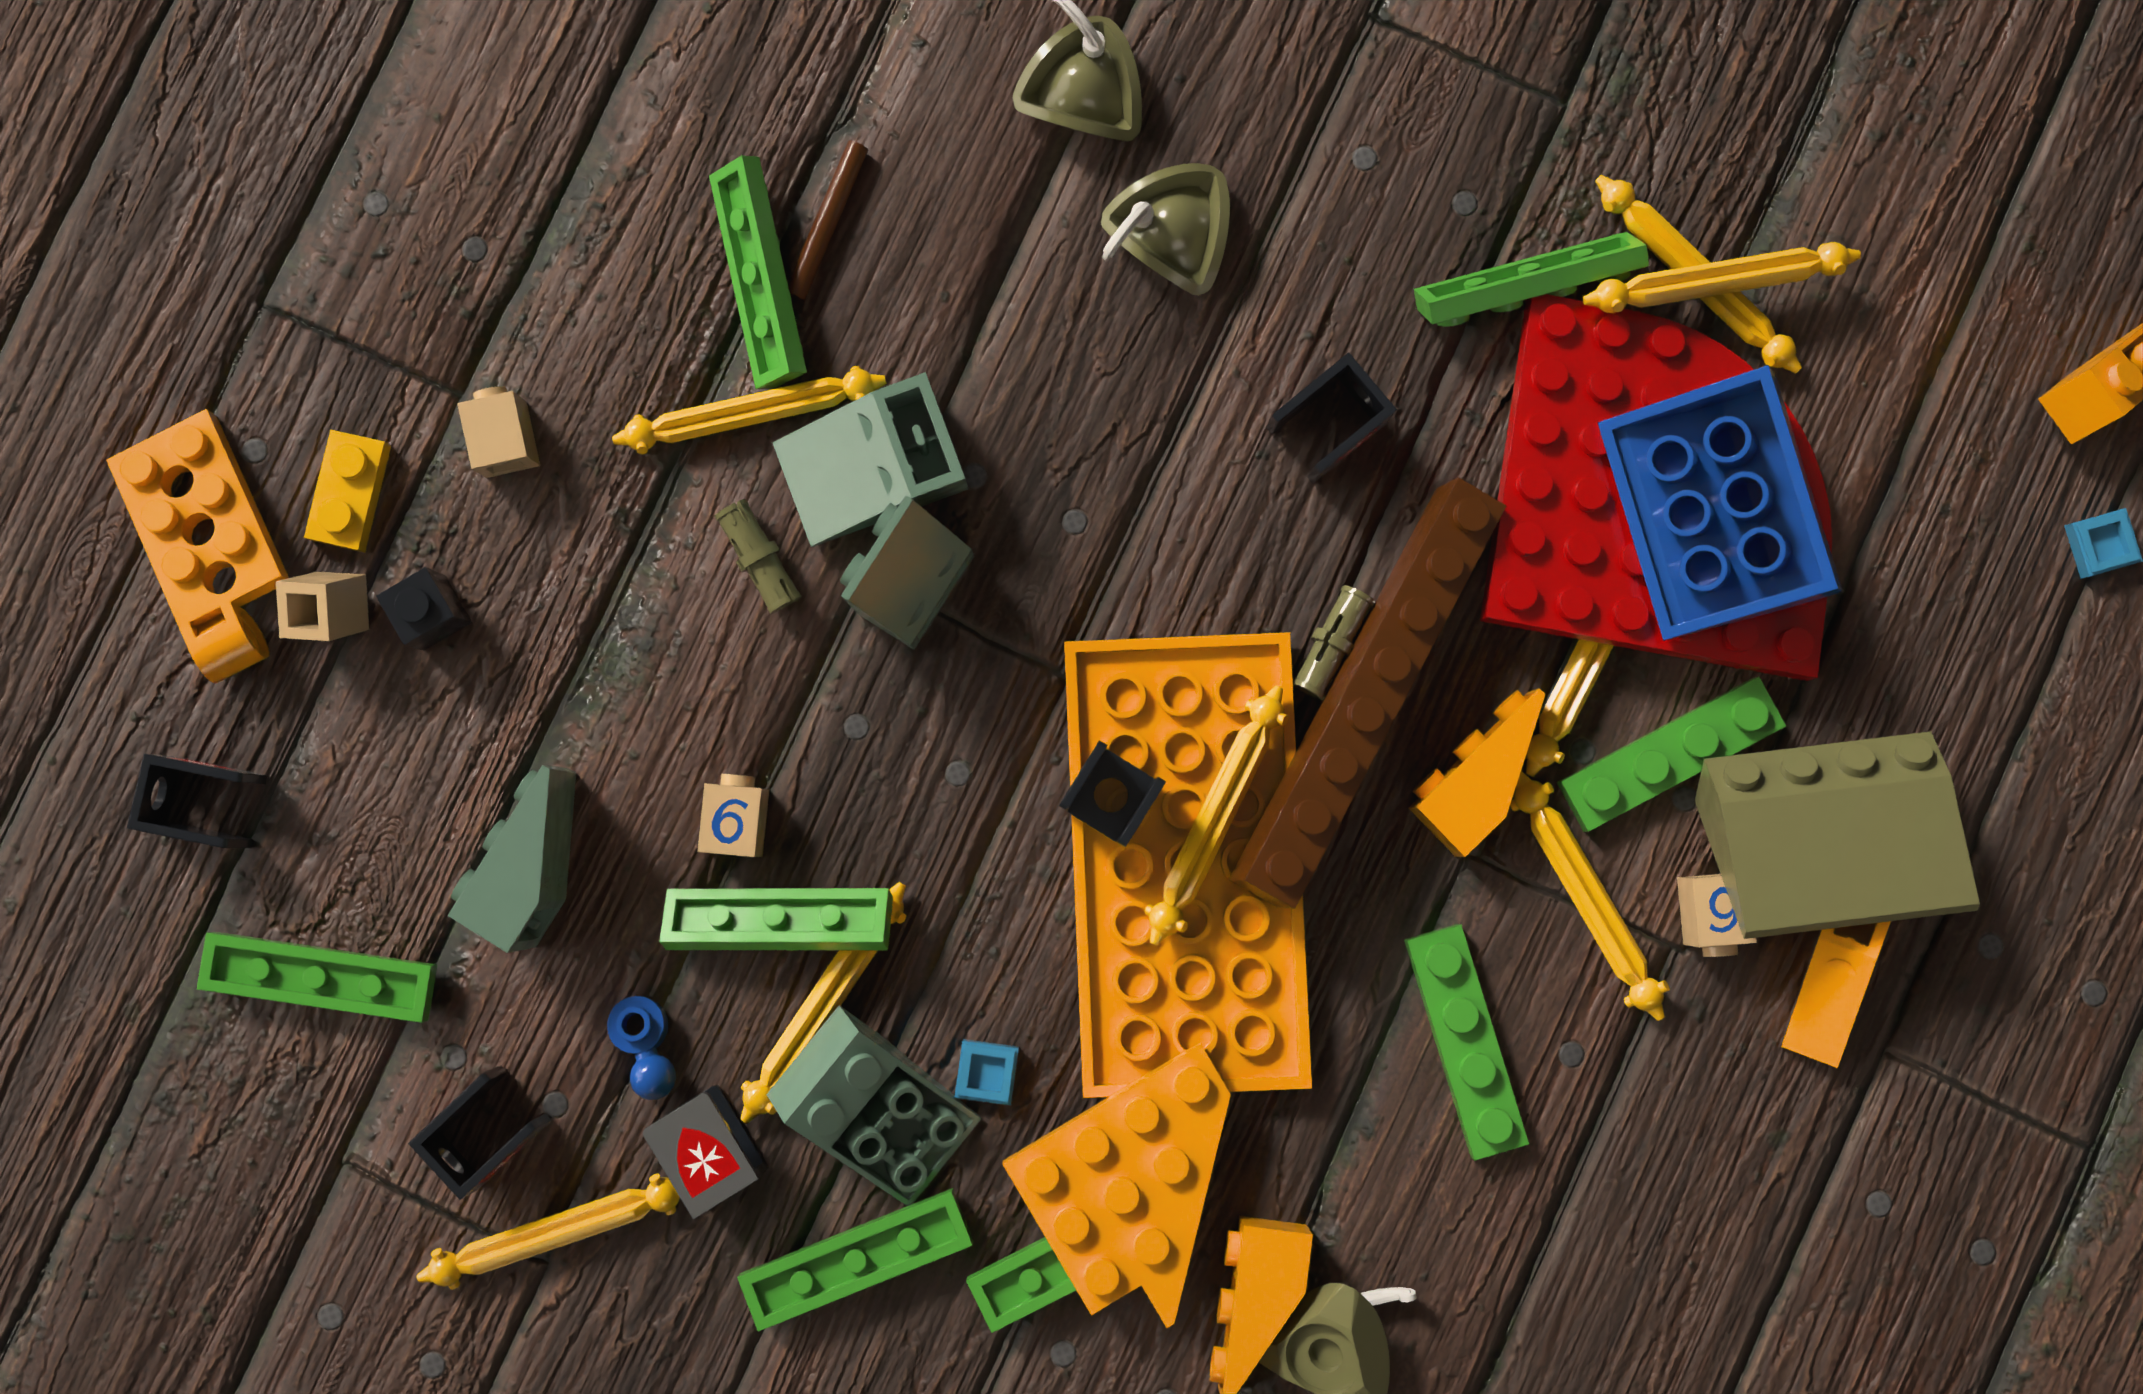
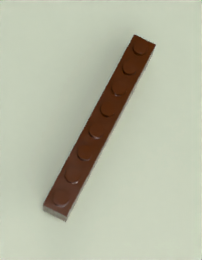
[1228,477,1506,909]

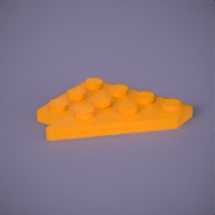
[1002,1042,1231,1328]

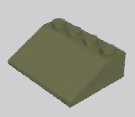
[1695,731,1980,939]

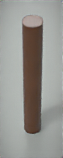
[788,140,868,302]

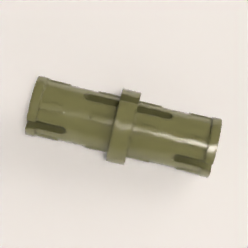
[714,499,802,614]
[1293,585,1375,701]

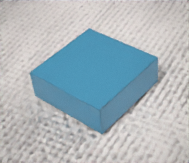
[2064,508,2143,579]
[954,1039,1019,1105]

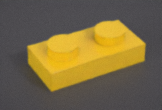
[304,429,391,553]

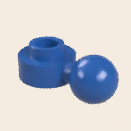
[607,996,676,1100]

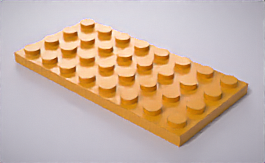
[1064,632,1312,1098]

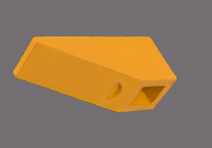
[2038,323,2143,444]
[1409,688,1545,857]
[1781,921,1891,1068]
[1210,1216,1313,1394]

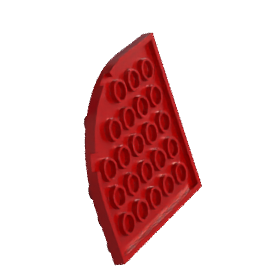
[1480,294,1832,681]

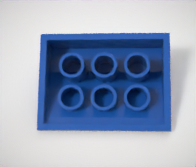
[1598,365,1843,641]

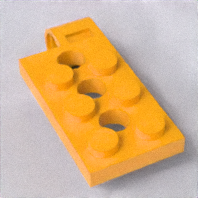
[106,409,289,684]

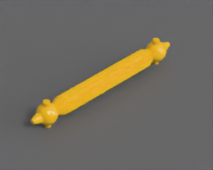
[1595,175,1802,374]
[1583,242,1861,313]
[612,366,887,455]
[1526,639,1613,777]
[1145,685,1289,946]
[1510,771,1670,1021]
[740,882,906,1124]
[417,1174,680,1290]

